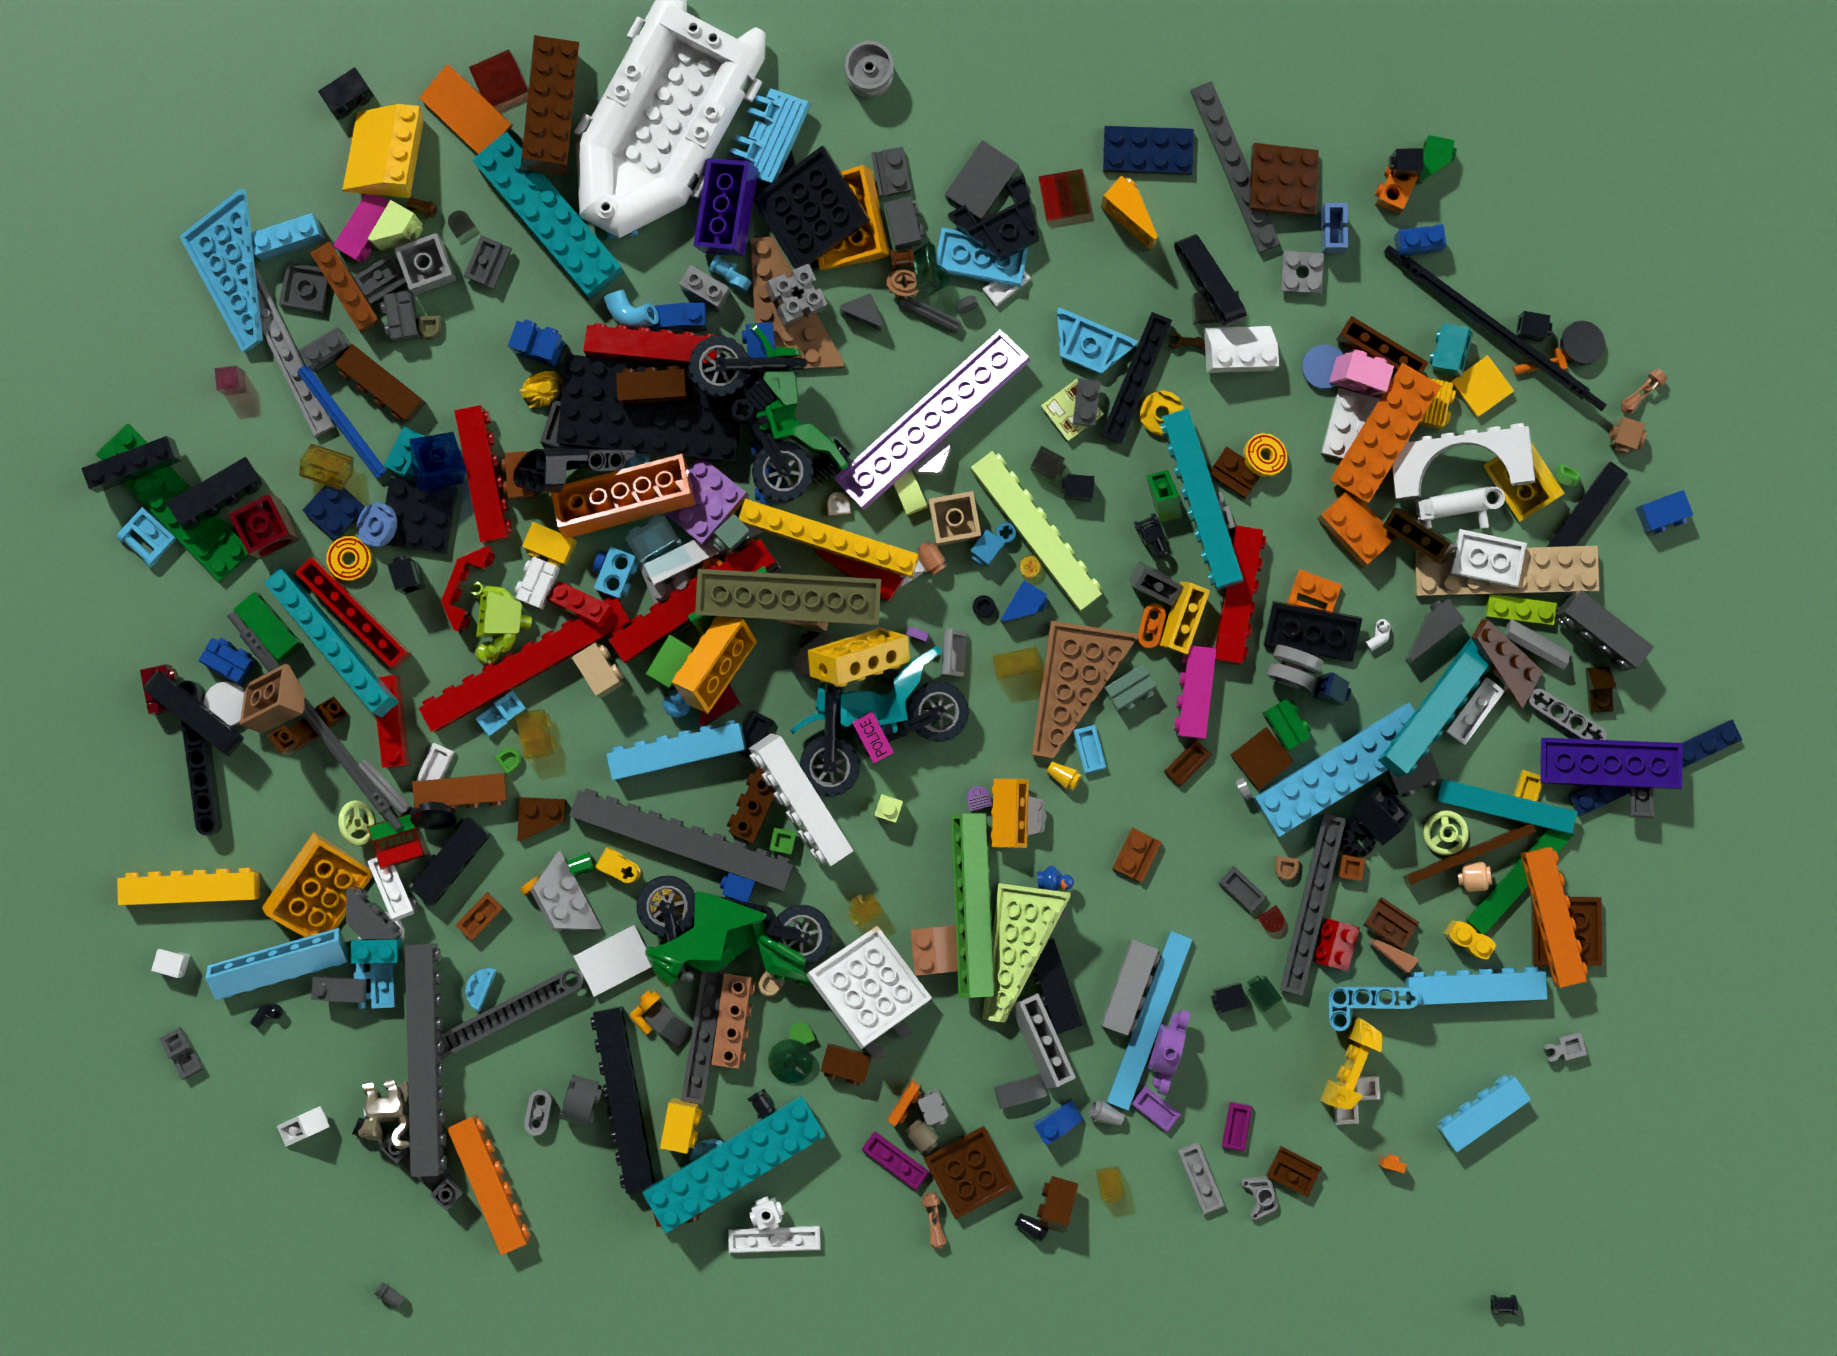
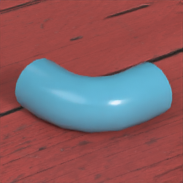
[603,290,659,330]

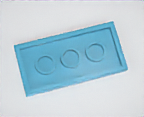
[933,227,1029,288]

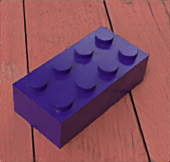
[693,158,759,256]

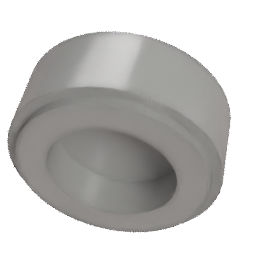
[1236,777,1253,801]

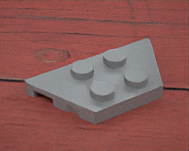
[530,851,601,931]

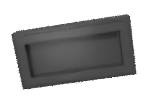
[1218,866,1267,914]

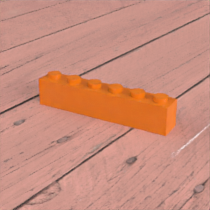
[1520,847,1588,988]
[447,1115,531,1255]

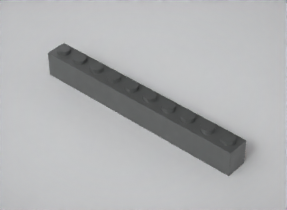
[569,788,794,891]
[405,943,447,1177]

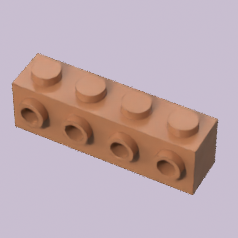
[711,972,756,1069]

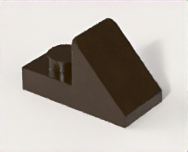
[1586,667,1617,713]

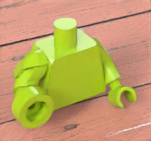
[471,582,532,665]

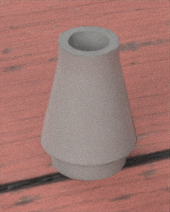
[1089,1100,1125,1127]

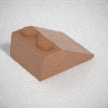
[911,925,958,976]

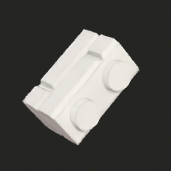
[514,557,560,610]

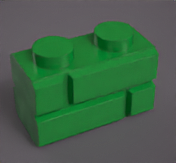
[1262,698,1311,751]

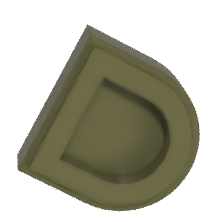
[418,316,442,339]

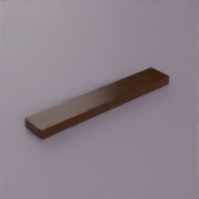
[1403,824,1536,885]

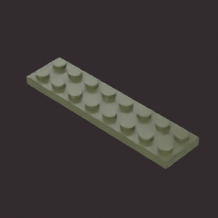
[695,569,881,625]

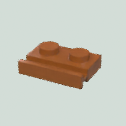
[1112,827,1162,883]

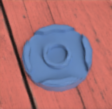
[1302,344,1343,390]
[357,502,397,548]

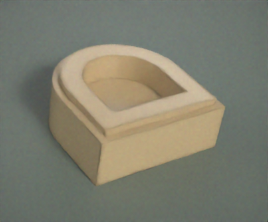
[758,971,786,996]

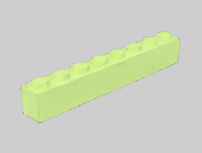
[970,451,1102,612]

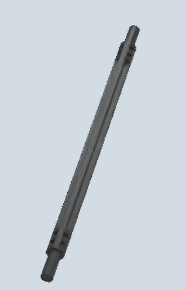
[227,611,403,831]

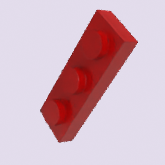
[546,581,613,628]

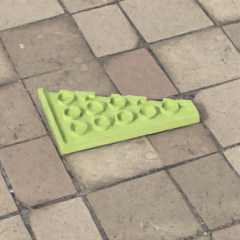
[982,883,1071,1022]

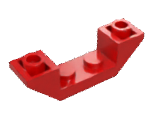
[441,546,496,633]

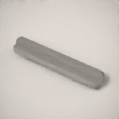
[358,760,410,814]

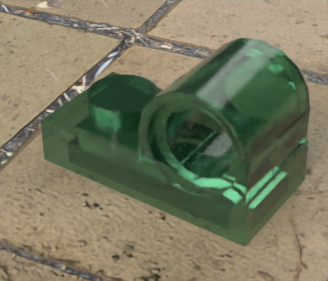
[913,242,951,295]

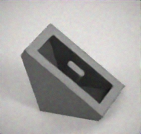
[840,293,883,331]
[644,1000,693,1046]

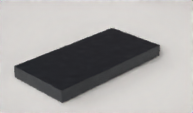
[1263,601,1362,662]

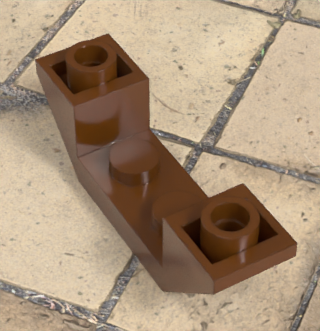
[266,696,348,755]

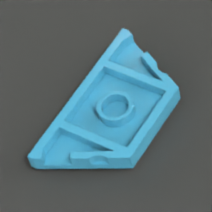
[1057,307,1138,375]

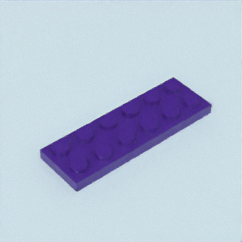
[1540,738,1683,790]

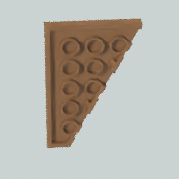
[751,237,844,370]
[1031,621,1138,758]

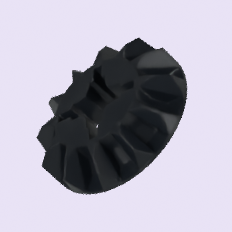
[1340,821,1376,857]

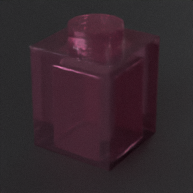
[214,366,246,395]

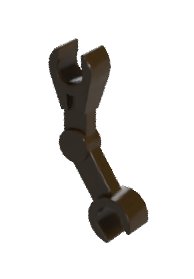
[1169,333,1206,355]

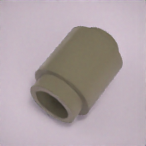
[905,1118,938,1153]

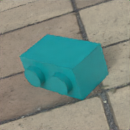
[1430,323,1473,377]
[351,938,403,964]

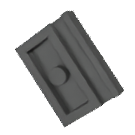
[871,147,911,198]
[464,235,512,290]
[353,254,407,306]

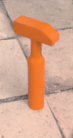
[1513,348,1568,375]

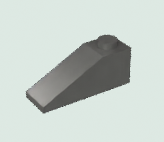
[1405,599,1465,663]

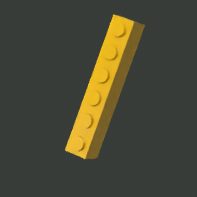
[117,868,261,905]

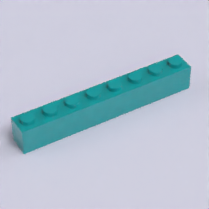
[1160,408,1244,590]
[263,567,399,717]
[1378,633,1492,778]

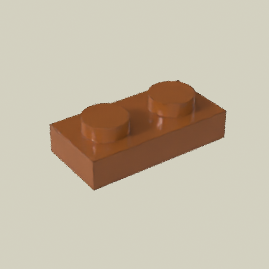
[455,892,504,941]

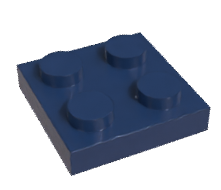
[302,477,366,540]

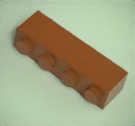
[310,241,380,334]
[412,773,508,809]

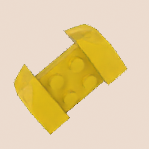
[1320,1016,1382,1110]

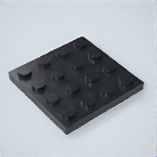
[754,145,871,269]

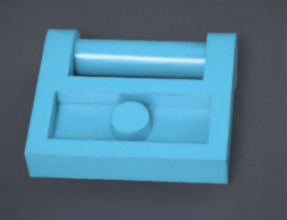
[116,507,177,568]

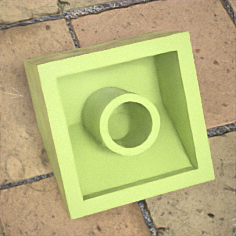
[368,200,423,251]

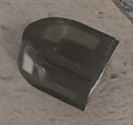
[448,211,476,238]

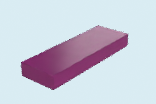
[861,1131,930,1190]

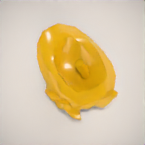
[519,371,563,409]

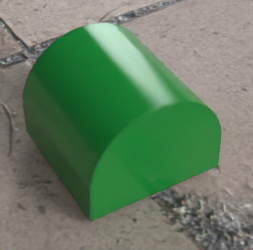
[567,851,596,877]

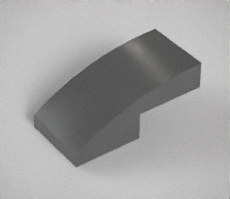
[160,1027,205,1080]
[994,1074,1047,1109]

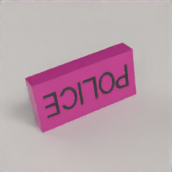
[852,712,894,763]

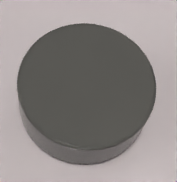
[955,296,979,314]

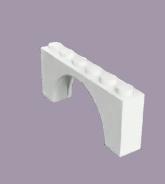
[1392,423,1536,501]

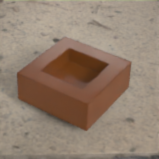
[1338,855,1365,881]

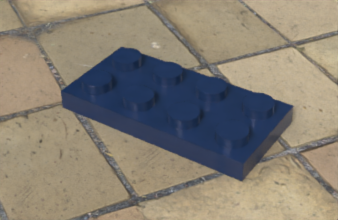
[1103,126,1194,175]

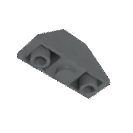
[346,887,402,939]

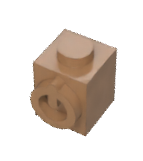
[1609,417,1647,454]

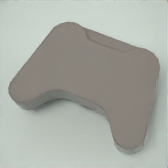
[913,440,951,476]
[1027,796,1047,836]
[1241,1176,1278,1220]

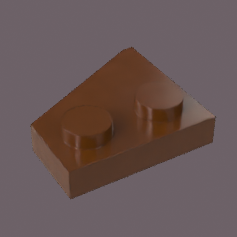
[517,797,566,841]

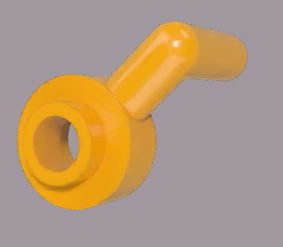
[630,990,661,1035]

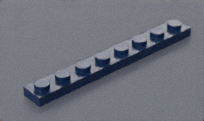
[1568,719,1743,817]

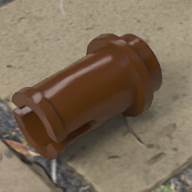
[407,197,437,218]

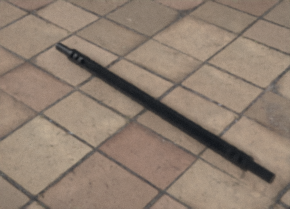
[1384,245,1607,412]

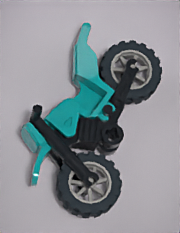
[790,646,969,797]

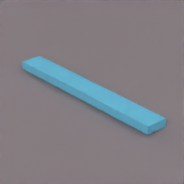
[1106,931,1192,1110]

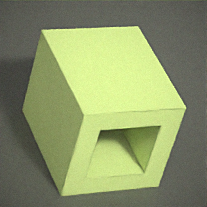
[874,794,903,823]

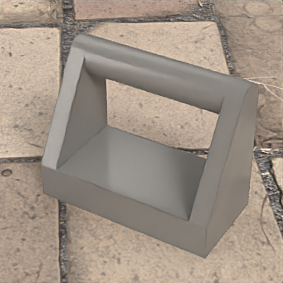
[941,629,967,678]

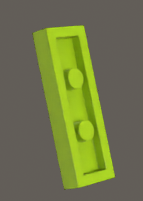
[1485,594,1557,626]

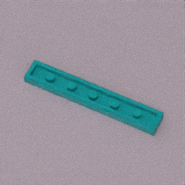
[1437,779,1577,834]

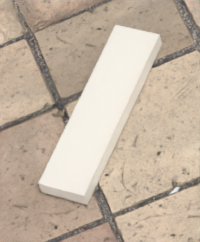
[728,1226,821,1253]

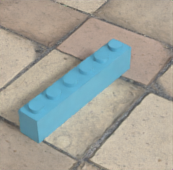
[606,720,747,780]
[205,928,349,1000]
[1404,967,1547,1005]

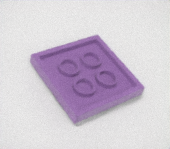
[665,459,749,547]

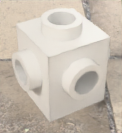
[749,1196,784,1231]

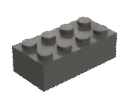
[1555,590,1654,671]

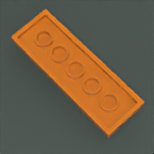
[1330,363,1442,503]

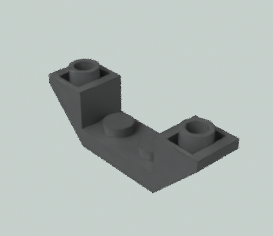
[380,1134,463,1211]

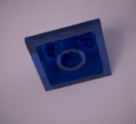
[409,432,466,491]

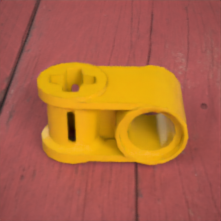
[595,847,641,883]

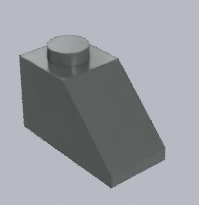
[1129,561,1184,606]
[311,976,367,1003]

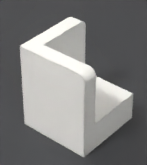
[151,949,190,978]

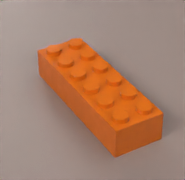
[551,454,696,539]

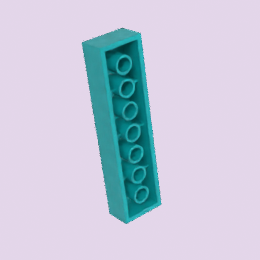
[472,131,624,301]
[642,1095,826,1233]

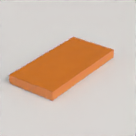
[419,64,513,154]

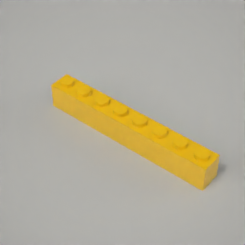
[739,499,919,579]

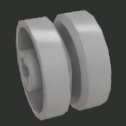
[844,41,894,98]
[1266,645,1324,692]

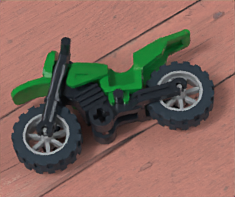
[689,324,848,503]

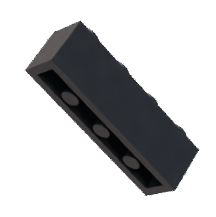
[81,436,182,493]
[166,456,263,531]
[410,817,492,906]
[1032,937,1083,1034]

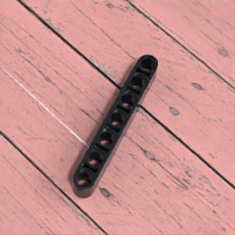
[179,680,222,835]

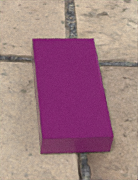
[1221,1101,1252,1152]

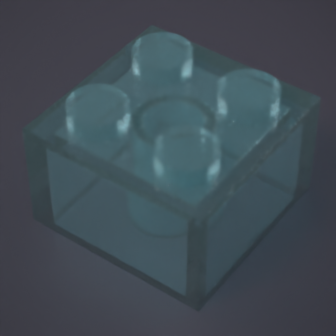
[625,514,682,565]

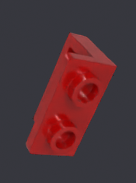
[1314,918,1360,971]

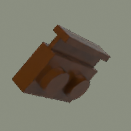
[1209,446,1260,499]
[1363,897,1420,951]
[1266,1145,1322,1197]

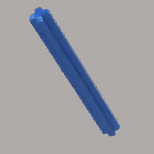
[297,365,387,478]

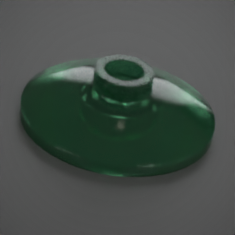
[768,1039,813,1083]

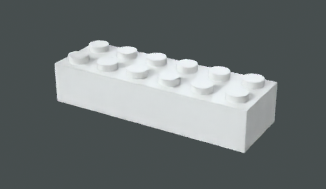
[748,734,853,866]

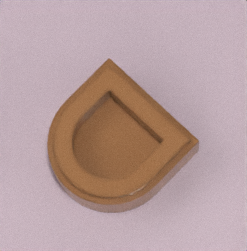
[1274,856,1299,880]

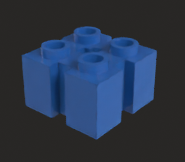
[508,319,566,368]

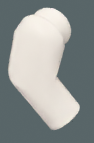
[1365,619,1390,652]

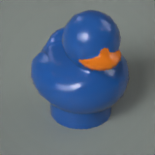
[1037,865,1074,891]

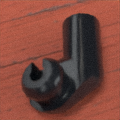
[250,1004,283,1028]

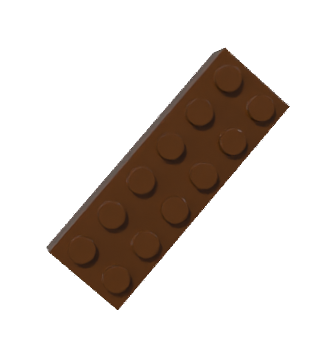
[520,35,579,176]

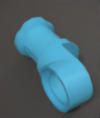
[708,254,752,293]

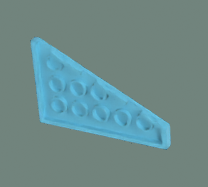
[179,189,263,352]

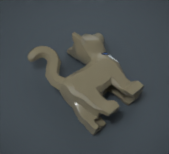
[358,1079,410,1149]

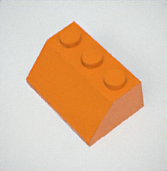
[1317,491,1396,567]

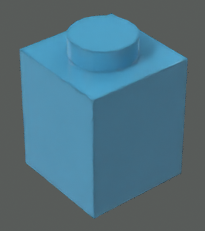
[970,530,1005,567]

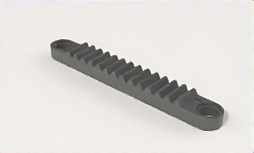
[440,968,584,1060]

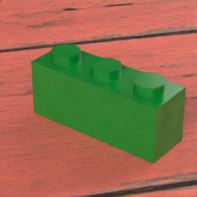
[233,592,303,662]

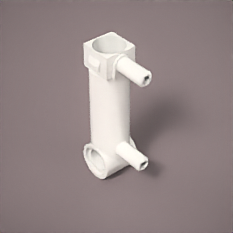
[1415,487,1505,529]

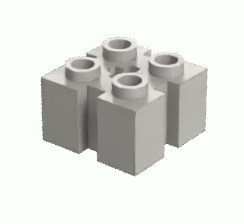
[765,263,828,327]

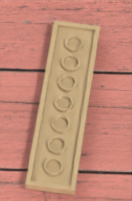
[1414,546,1599,596]

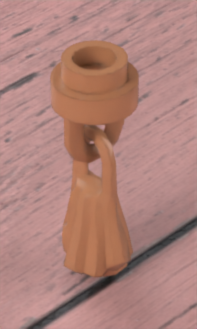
[1621,369,1667,414]
[921,1192,947,1250]

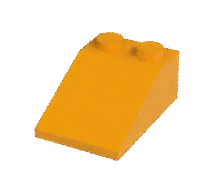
[1100,175,1158,250]

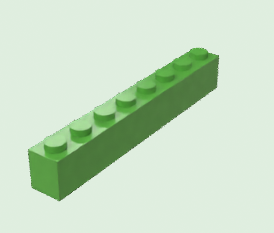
[951,813,995,998]

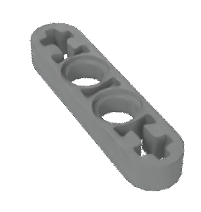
[1527,689,1607,740]

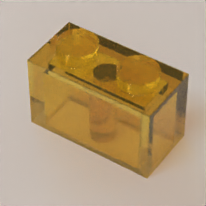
[299,443,354,490]
[992,647,1042,680]
[515,709,556,760]

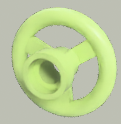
[338,800,376,845]
[1423,810,1469,856]

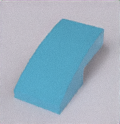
[475,691,526,738]

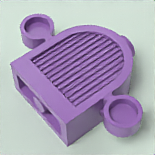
[1147,1009,1190,1096]

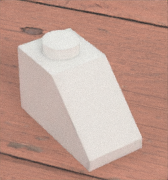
[277,1106,330,1147]

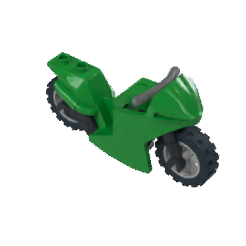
[636,875,832,988]

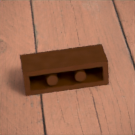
[616,366,688,404]

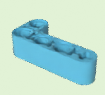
[1329,986,1422,1031]

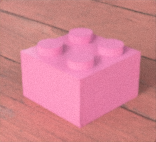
[1329,350,1394,396]

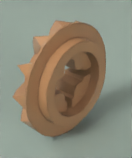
[886,269,922,299]

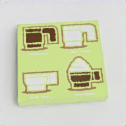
[1041,379,1104,442]

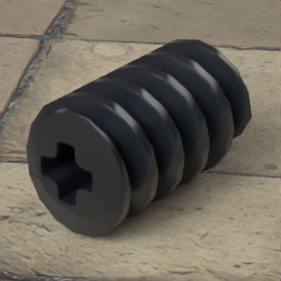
[812,438,851,488]

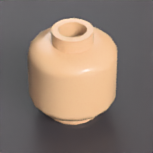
[1458,862,1492,892]

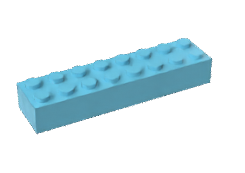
[1252,702,1433,837]

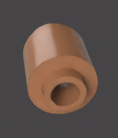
[917,541,947,576]

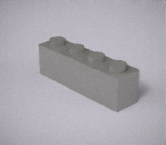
[1101,939,1160,1036]
[1012,994,1076,1089]

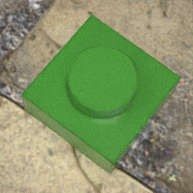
[770,828,797,854]

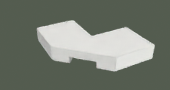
[1334,1076,1380,1125]

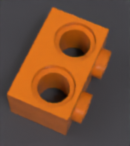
[1374,164,1418,215]

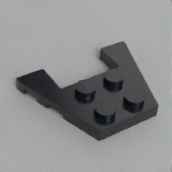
[948,174,1039,262]

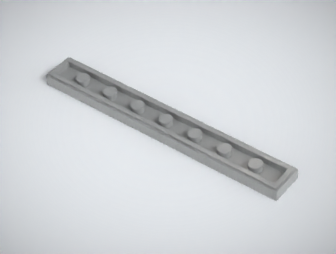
[255,269,336,438]

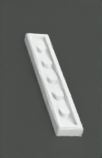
[643,526,764,585]

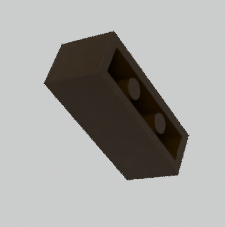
[1382,507,1457,564]

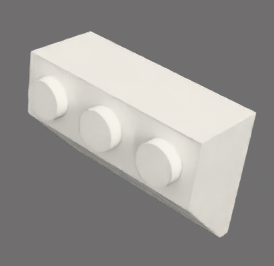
[1204,326,1279,373]

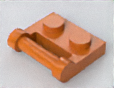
[1287,569,1342,612]

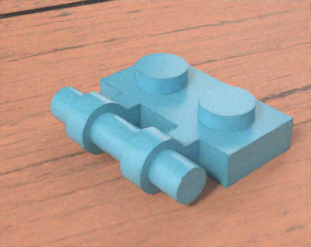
[354,963,396,1009]

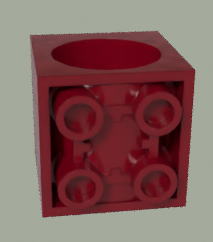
[229,493,300,559]

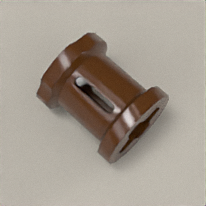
[890,248,915,270]

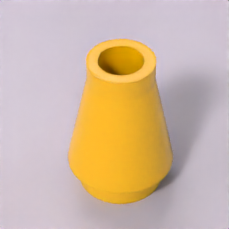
[1046,761,1082,791]

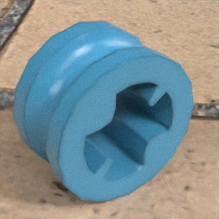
[996,522,1016,544]

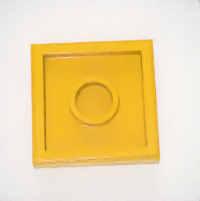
[1451,355,1514,418]

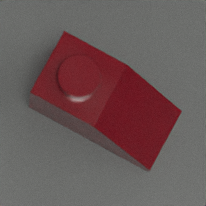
[699,683,742,727]

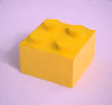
[660,1098,703,1154]

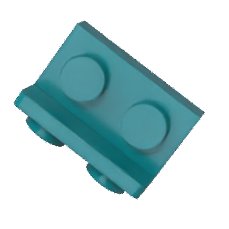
[383,426,430,479]

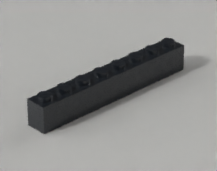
[590,1006,655,1194]

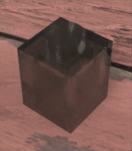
[1030,446,1066,481]

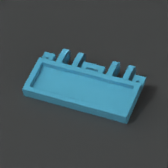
[729,88,811,184]

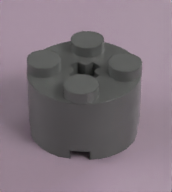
[559,1074,602,1126]

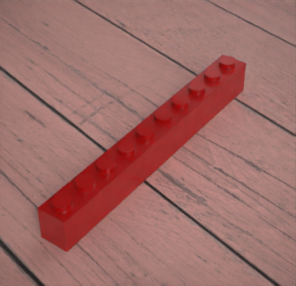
[418,597,631,733]

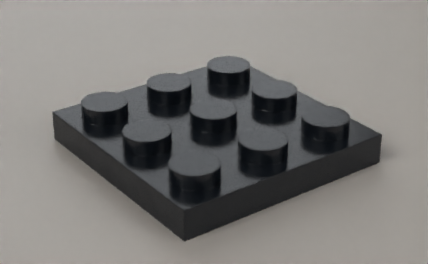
[385,477,458,554]

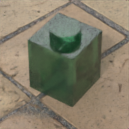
[1245,975,1282,1012]

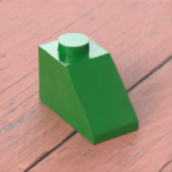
[1416,135,1457,185]
[1146,470,1182,523]

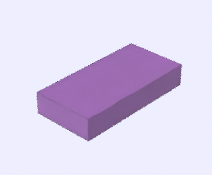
[1131,1086,1181,1132]

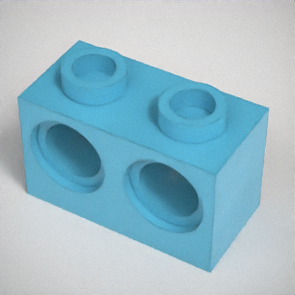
[594,547,639,600]

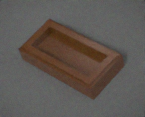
[1164,739,1212,787]

